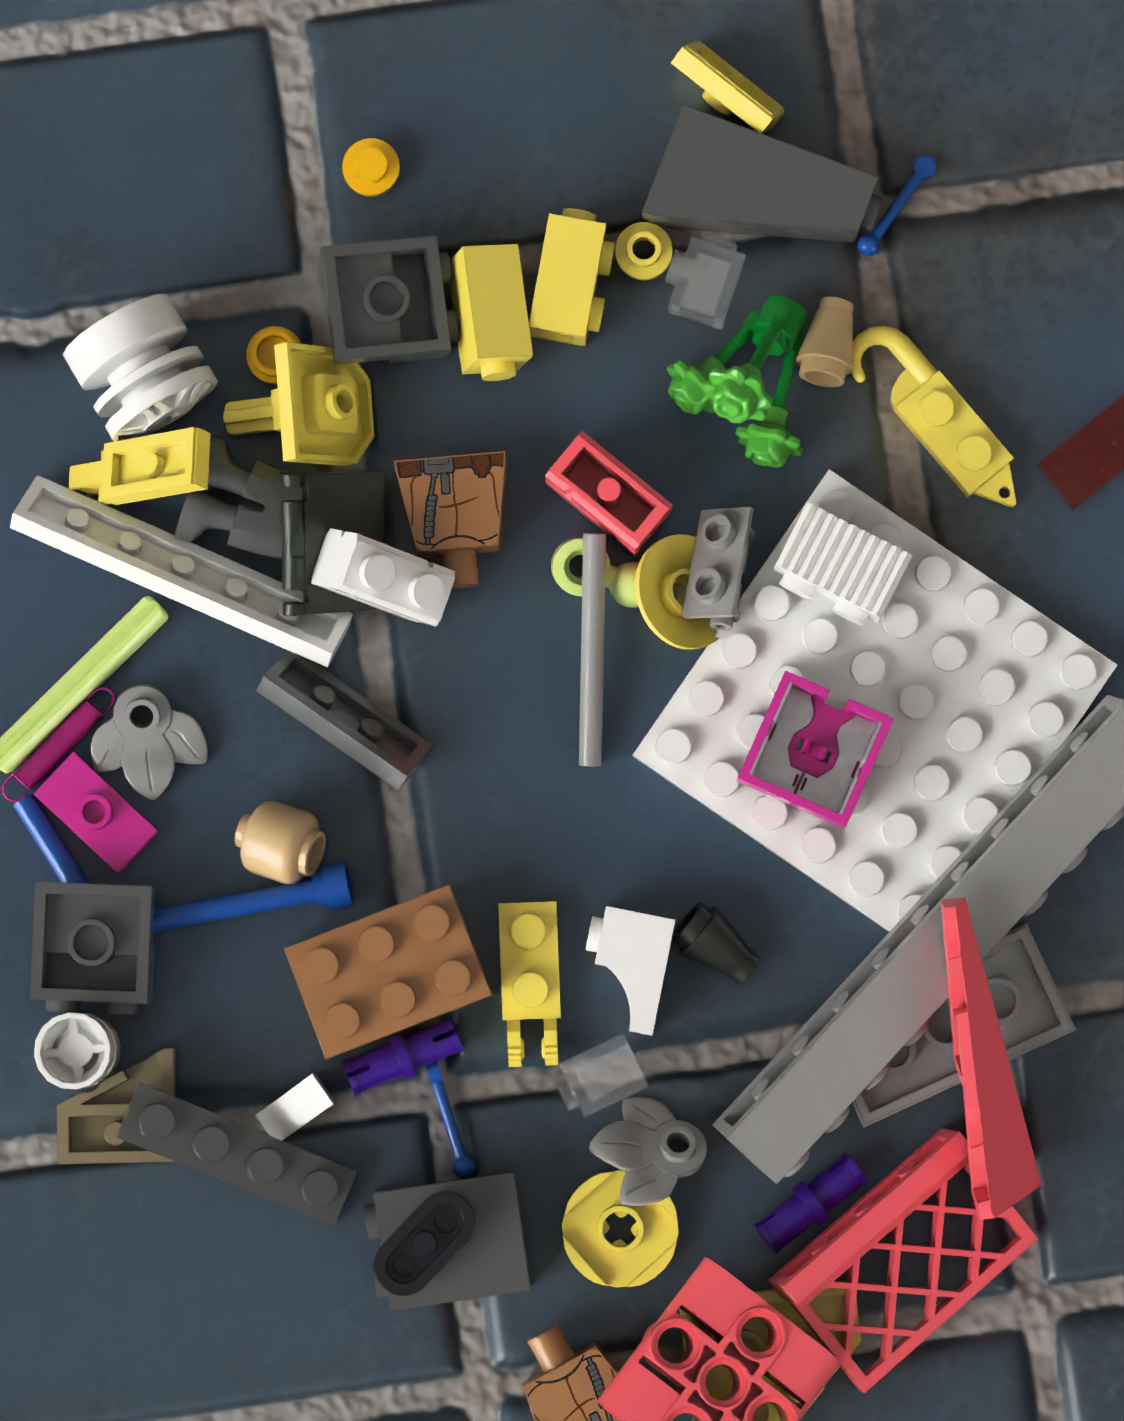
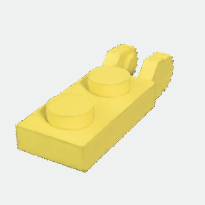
[498,901,561,1067]

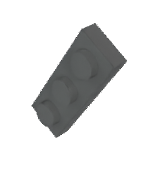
[256,650,433,791]

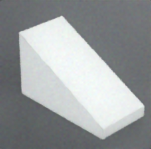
[255,1073,336,1141]

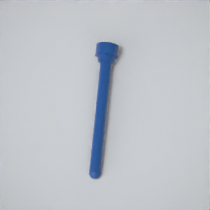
[153,861,354,932]

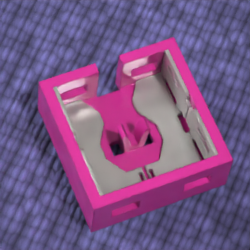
[736,670,894,829]

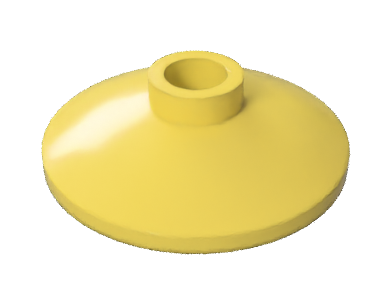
[635,534,719,650]

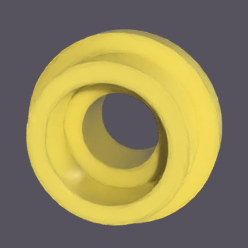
[615,222,673,280]

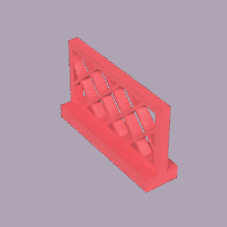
[767,1128,1038,1393]

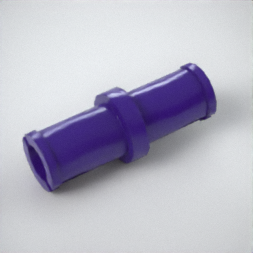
[342,1017,464,1096]
[753,1152,869,1255]

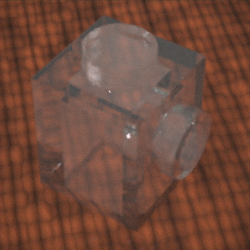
[665,234,746,330]

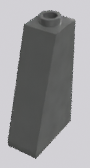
[641,105,883,242]

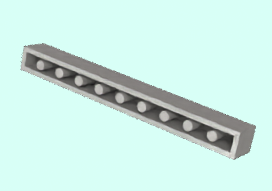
[712,695,1124,1184]

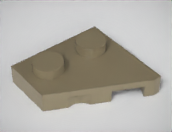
[57,1048,176,1164]

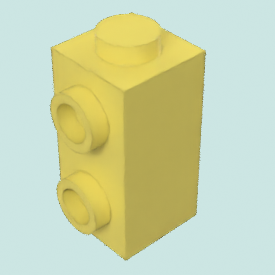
[529,208,615,347]
[450,244,533,381]

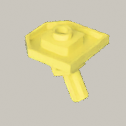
[223,342,375,466]

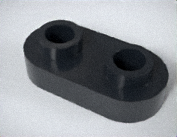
[374,1191,476,1296]

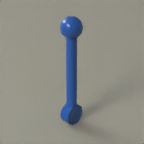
[858,156,936,257]
[426,1061,475,1178]

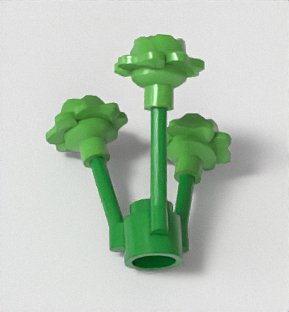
[666,295,808,468]

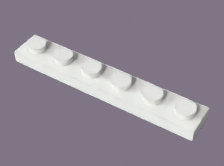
[10,475,353,668]

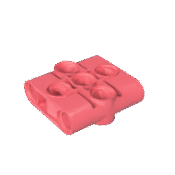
[597,1257,841,1421]

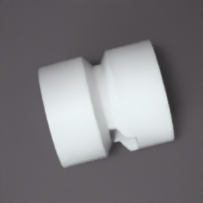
[34,1012,121,1089]

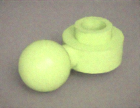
[551,537,639,608]

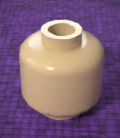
[235,801,326,884]

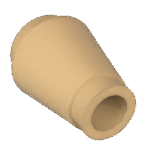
[796,297,854,387]

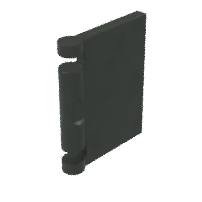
[281,470,385,616]

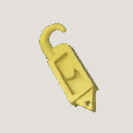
[851,325,1016,508]

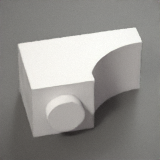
[585,906,675,1036]

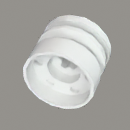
[62,294,218,442]

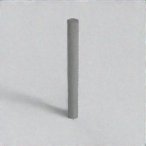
[579,533,606,767]

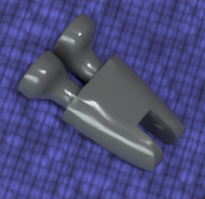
[174,435,302,559]

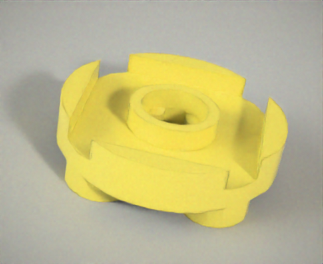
[562,1169,679,1288]

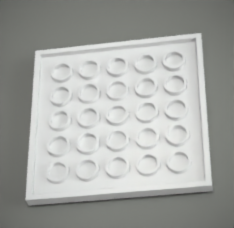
[633,469,1117,932]

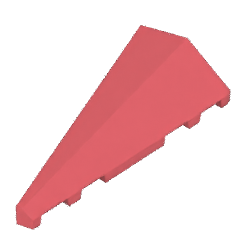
[941,897,1042,1220]

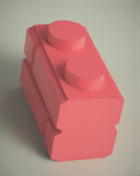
[545,431,673,557]

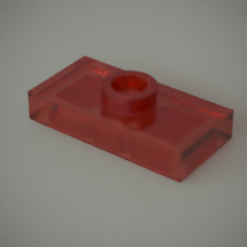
[1037,395,1124,510]

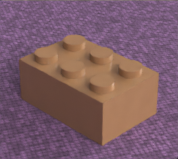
[284,885,493,1059]

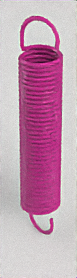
[2,687,115,802]

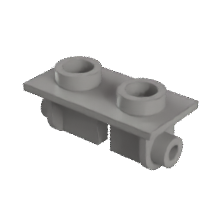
[681,507,756,631]

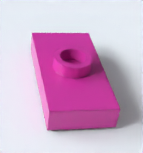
[34,752,160,874]

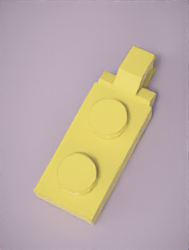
[69,427,211,505]

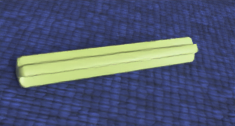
[0,596,168,774]

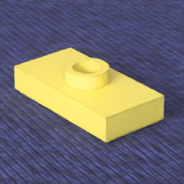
[671,41,786,134]

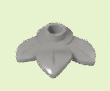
[91,684,208,800]
[589,1097,707,1206]

